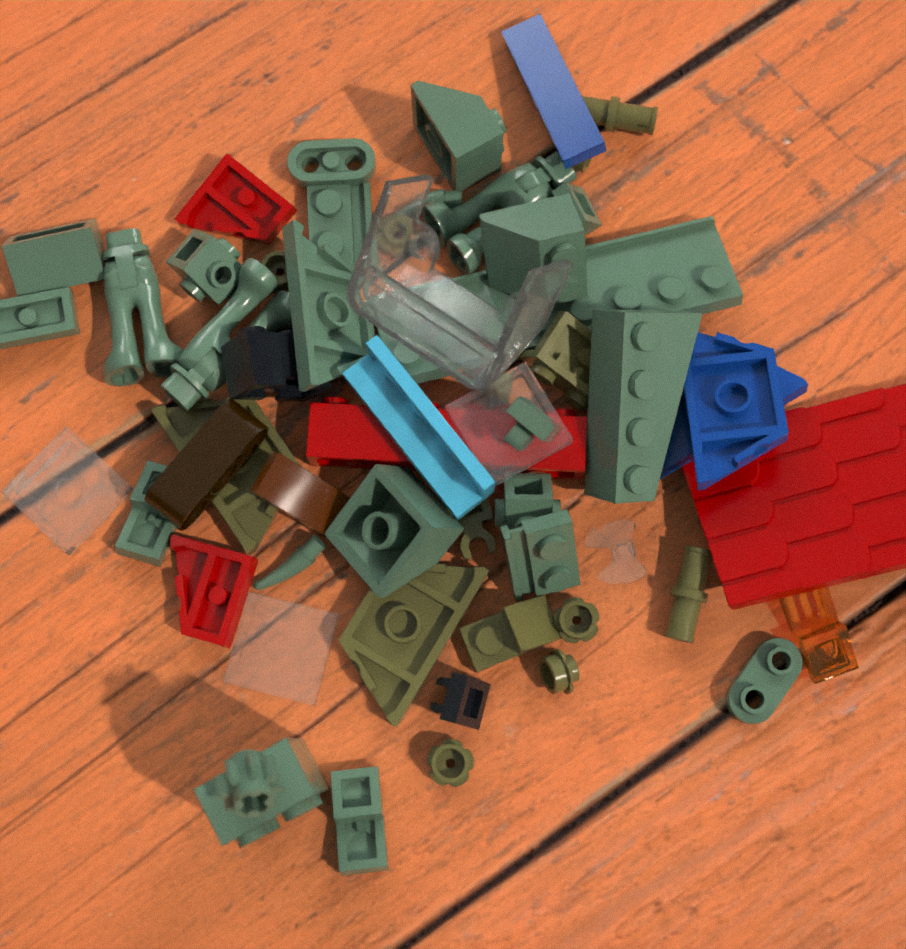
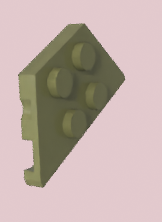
[151,396,299,555]
[338,564,489,727]

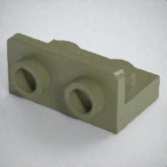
[520,311,592,412]

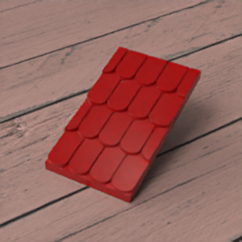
[682,384,906,610]

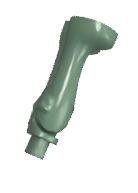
[421,151,577,274]
[102,228,184,387]
[160,258,293,411]

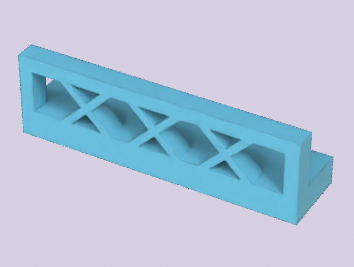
[342,335,496,521]

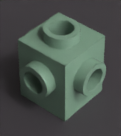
[166,229,242,305]
[494,473,561,530]

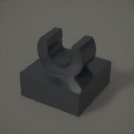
[430,672,491,730]

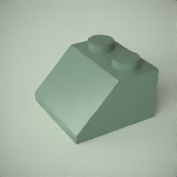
[410,81,506,191]
[479,193,588,307]
[324,464,464,598]

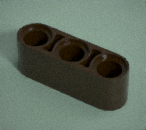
[144,399,269,531]

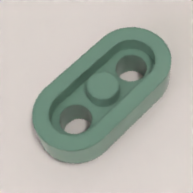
[287,138,376,188]
[726,638,803,724]

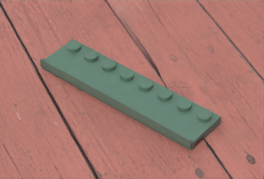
[370,216,743,384]

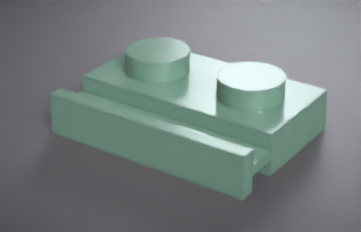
[307,182,375,272]
[500,509,581,602]

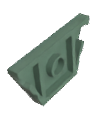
[282,220,375,392]

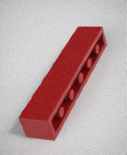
[306,397,587,480]

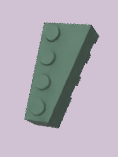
[584,309,703,504]

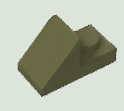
[459,595,562,673]

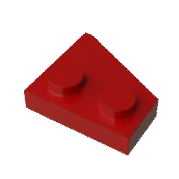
[174,153,297,244]
[170,534,258,649]

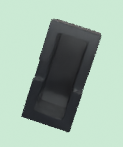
[221,326,331,402]

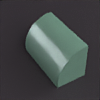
[1,218,105,296]

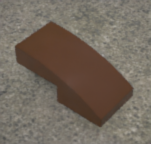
[250,451,350,539]

